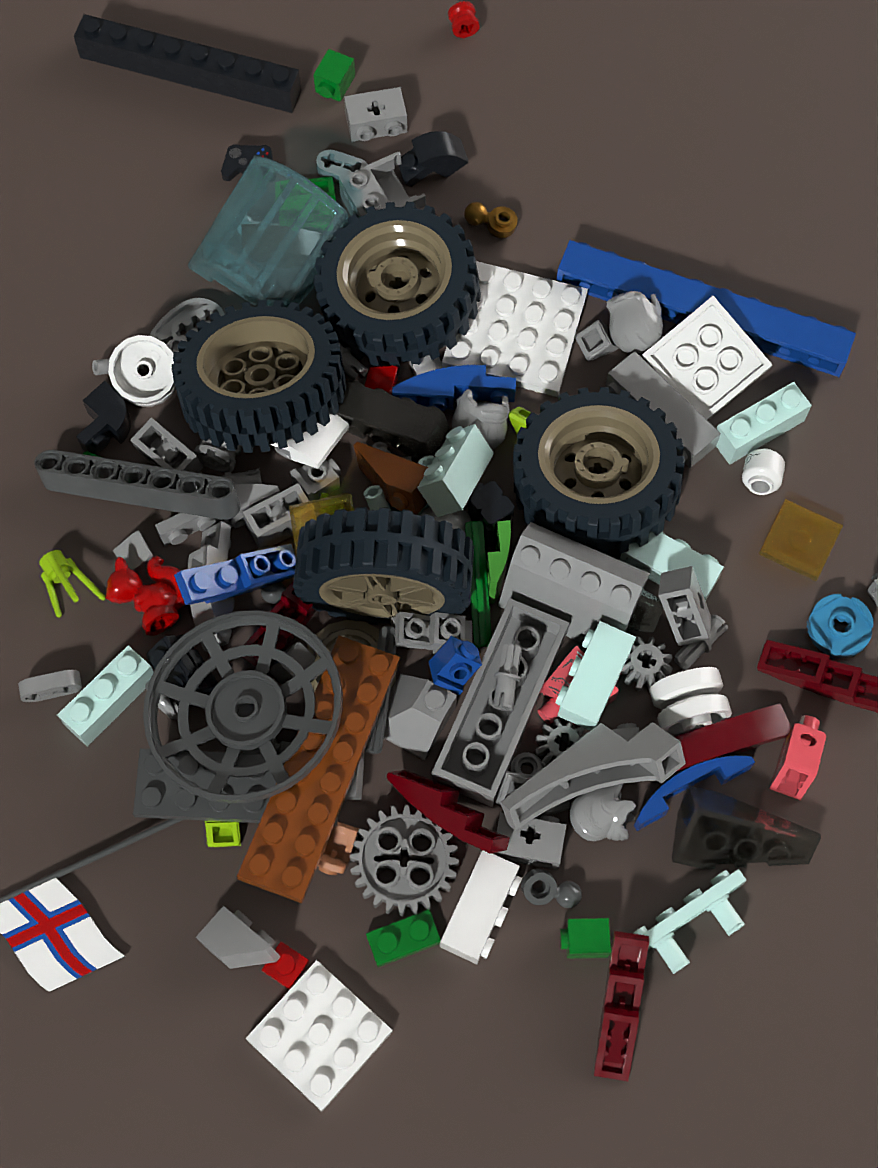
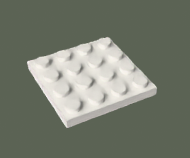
[442,261,588,397]

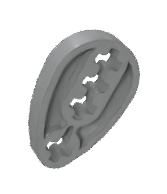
[149,298,225,354]

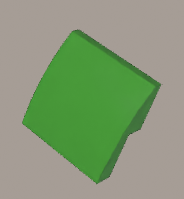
[486,520,511,604]

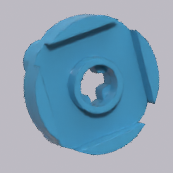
[807,594,874,659]

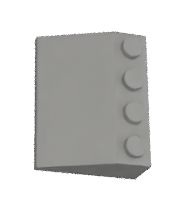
[498,522,650,643]

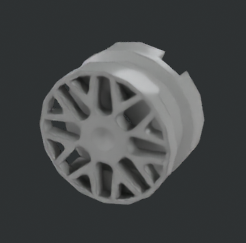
[193,438,242,473]

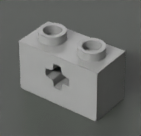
[344,87,407,142]
[130,417,203,473]
[242,483,316,548]
[658,566,711,646]
[493,812,566,870]

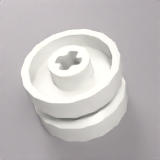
[108,335,176,407]
[649,667,732,736]

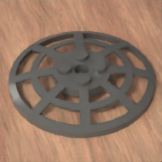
[143,610,343,804]

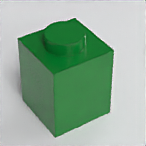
[313,49,355,102]
[560,918,611,959]

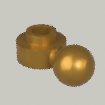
[464,202,518,238]

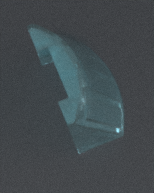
[188,155,349,308]

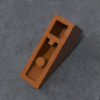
[353,442,428,515]

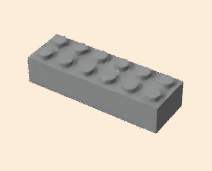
[432,598,569,808]

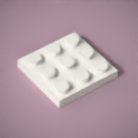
[642,296,772,420]
[245,960,393,1112]

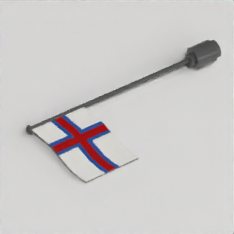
[0,819,182,992]

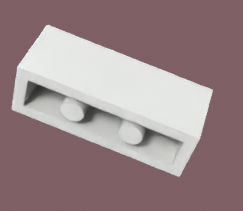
[440,850,522,964]

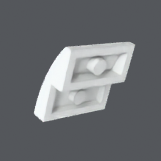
[270,414,349,469]

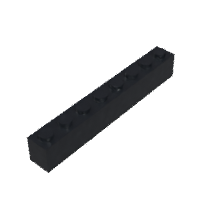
[74,14,301,113]

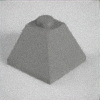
[384,674,457,761]

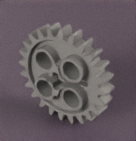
[350,805,459,916]

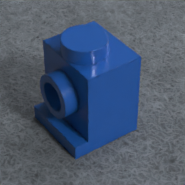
[429,636,482,695]

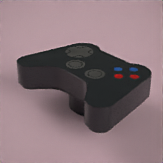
[221,144,276,182]

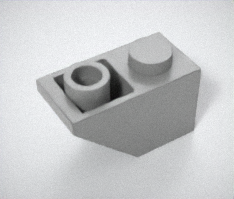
[196,906,281,969]

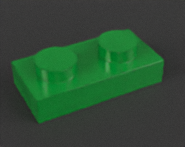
[366,910,441,967]

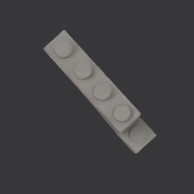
[500,722,686,831]

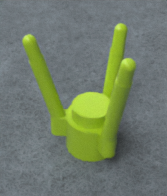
[39,550,106,618]

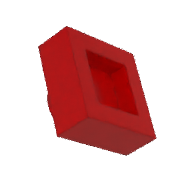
[262,941,310,990]

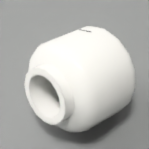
[742,449,785,495]

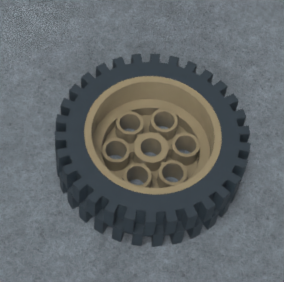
[172,300,346,453]

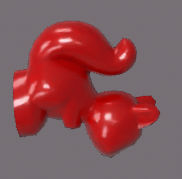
[105,556,185,636]

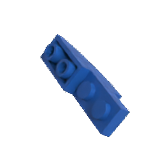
[392,365,516,412]
[174,544,296,606]

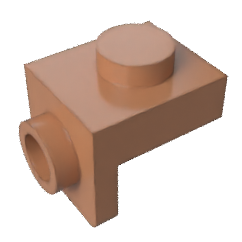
[318,822,359,875]

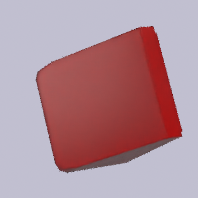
[363,365,399,402]

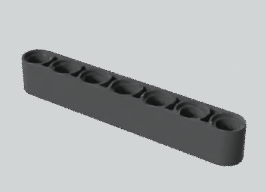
[34,450,241,520]

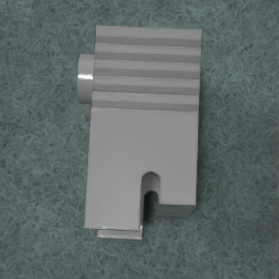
[339,151,426,218]

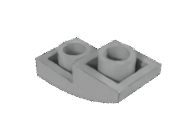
[395,612,465,649]

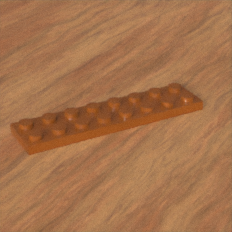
[237,635,400,903]

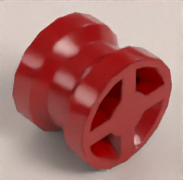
[448,1,480,38]

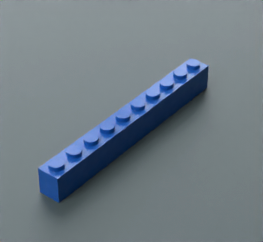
[556,240,856,377]

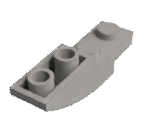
[155,484,280,547]
[188,521,235,652]

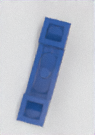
[634,756,755,831]

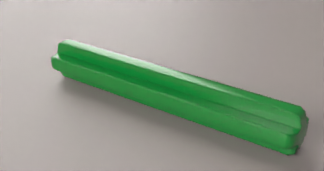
[465,521,492,648]

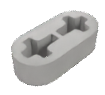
[316,149,368,183]
[18,670,82,702]

